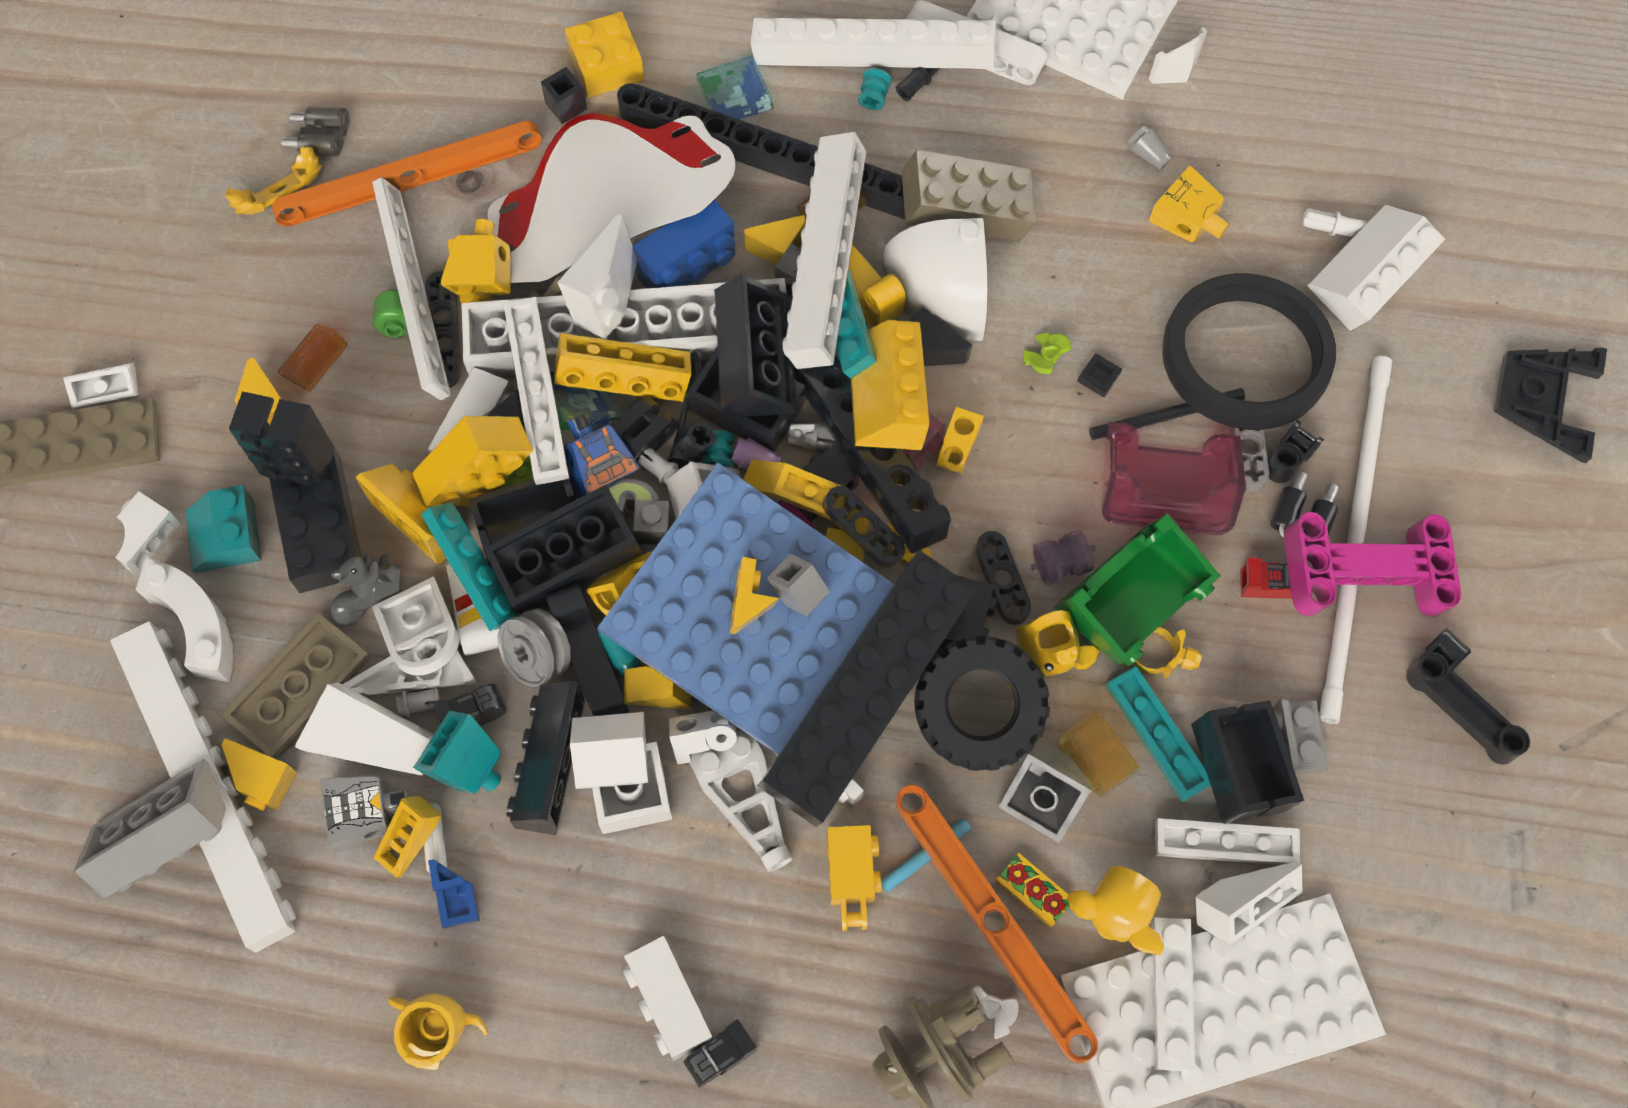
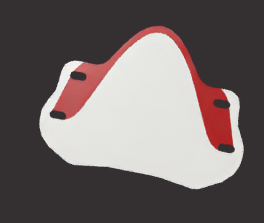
[488,113,736,283]

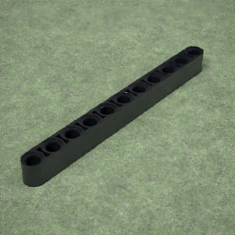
[617,83,905,219]

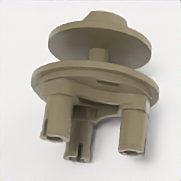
[872,985,1013,1108]

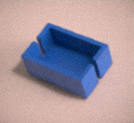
[633,199,736,289]

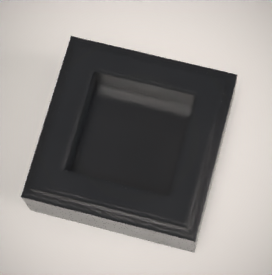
[1077,353,1123,398]

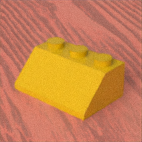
[355,464,465,565]

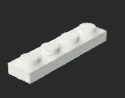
[1155,818,1300,865]
[1152,918,1196,1071]

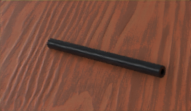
[1089,388,1245,440]

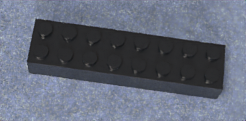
[757,550,977,827]

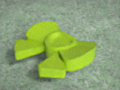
[1023,332,1072,374]

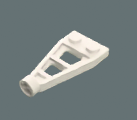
[689,730,793,872]

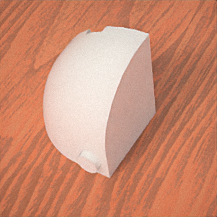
[883,218,987,341]

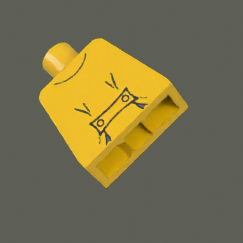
[1149,165,1230,242]

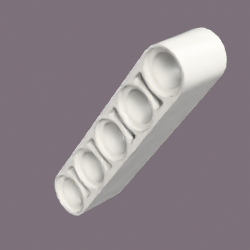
[906,0,1048,85]

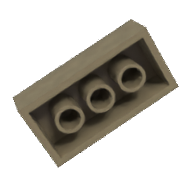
[901,149,1036,242]

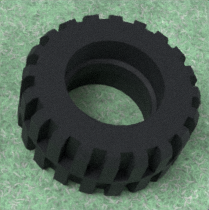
[914,636,1050,771]

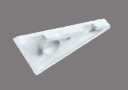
[342,650,476,697]

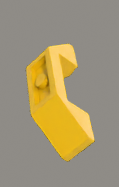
[743,460,874,534]

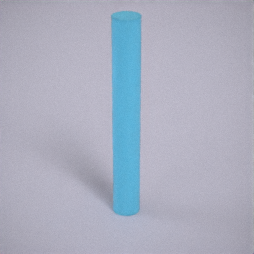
[881,818,971,893]

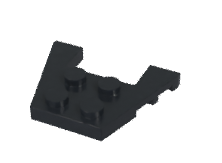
[1494,348,1607,463]

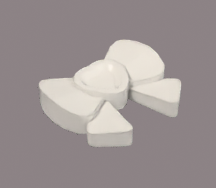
[970,985,1019,1039]

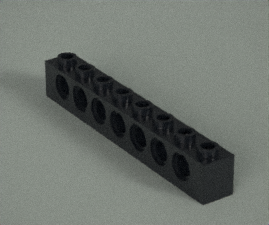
[794,354,951,554]

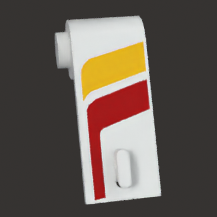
[446,555,500,656]

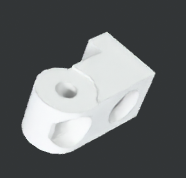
[669,710,736,765]

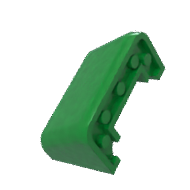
[1054,513,1221,666]

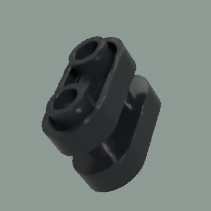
[608,396,679,463]

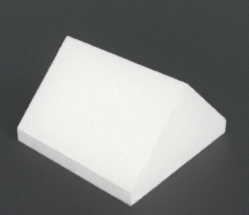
[570,712,648,789]

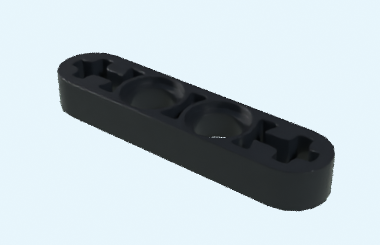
[425,271,461,388]

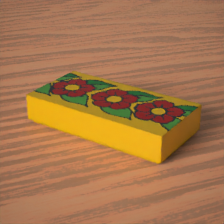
[995,853,1069,929]

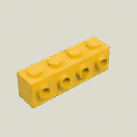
[554,333,691,402]

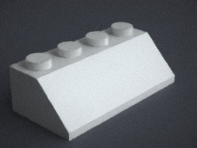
[1307,205,1445,331]

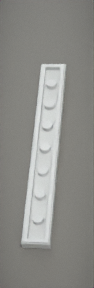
[372,177,450,400]

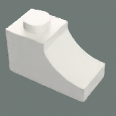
[115,491,180,576]

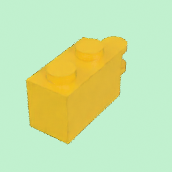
[827,825,881,931]

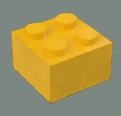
[564,11,644,98]

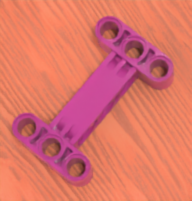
[1284,512,1461,617]

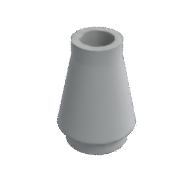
[1127,125,1173,171]

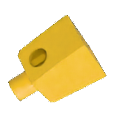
[441,219,511,295]

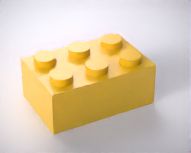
[412,416,533,507]

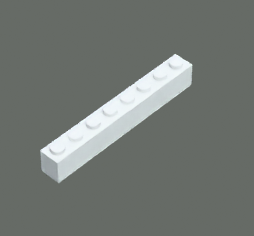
[750,18,997,69]
[783,132,866,369]

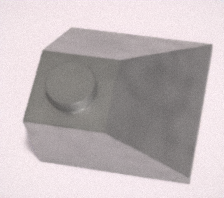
[998,737,1093,844]

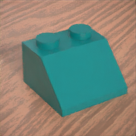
[186,485,261,573]

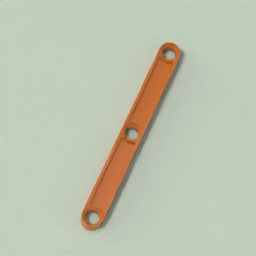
[272,121,542,227]
[896,785,1098,1064]

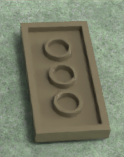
[220,612,371,759]

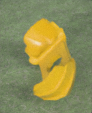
[225,146,322,215]

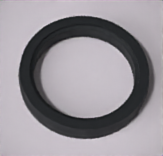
[1162,273,1336,430]

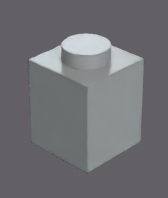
[633,499,669,544]
[767,554,830,617]

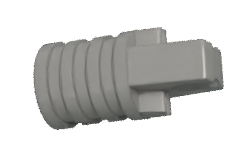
[788,421,844,455]

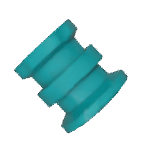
[858,68,892,110]
[701,430,735,468]

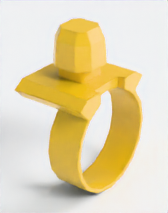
[1132,627,1202,679]

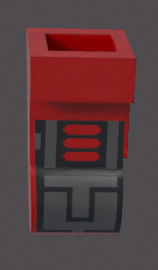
[1240,557,1292,599]

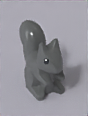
[331,554,400,626]

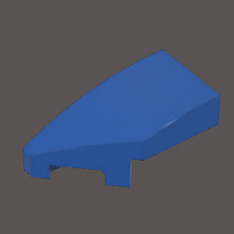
[428,859,480,929]

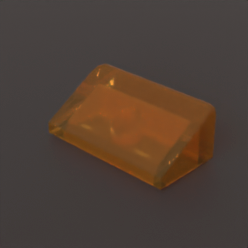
[278,324,348,391]

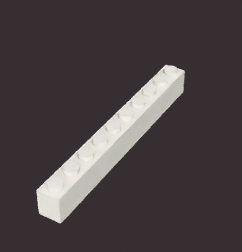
[110,621,296,953]

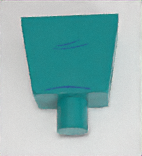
[413,711,501,794]

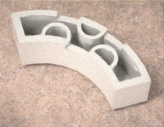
[136,558,234,682]

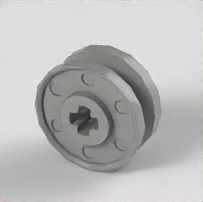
[498,608,571,687]

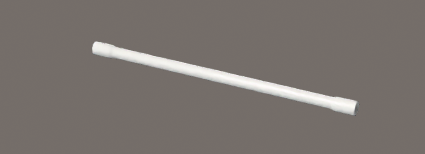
[1319,356,1393,724]

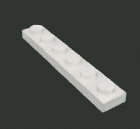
[503,297,569,485]

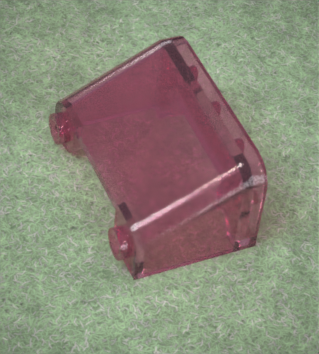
[1102,422,1246,535]

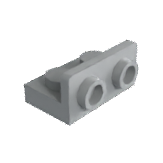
[1273,698,1328,773]

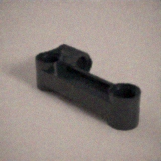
[1406,627,1530,765]

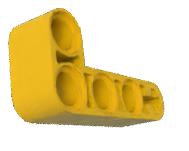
[848,244,906,328]

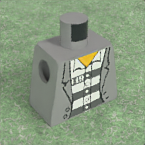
[320,776,408,852]

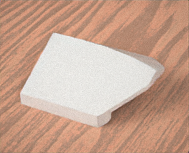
[1149,27,1208,84]

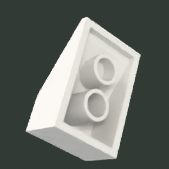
[558,214,637,339]

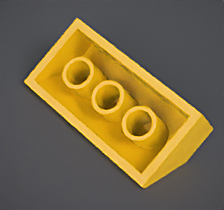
[851,320,930,450]

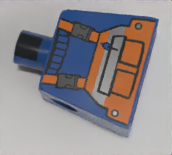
[564,414,640,499]

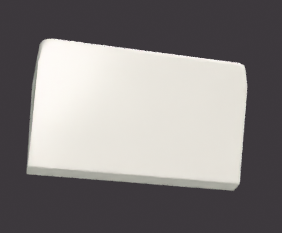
[63,362,139,409]

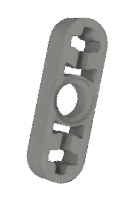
[1230,400,1269,493]

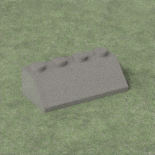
[74,759,226,899]

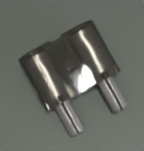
[281,106,350,157]

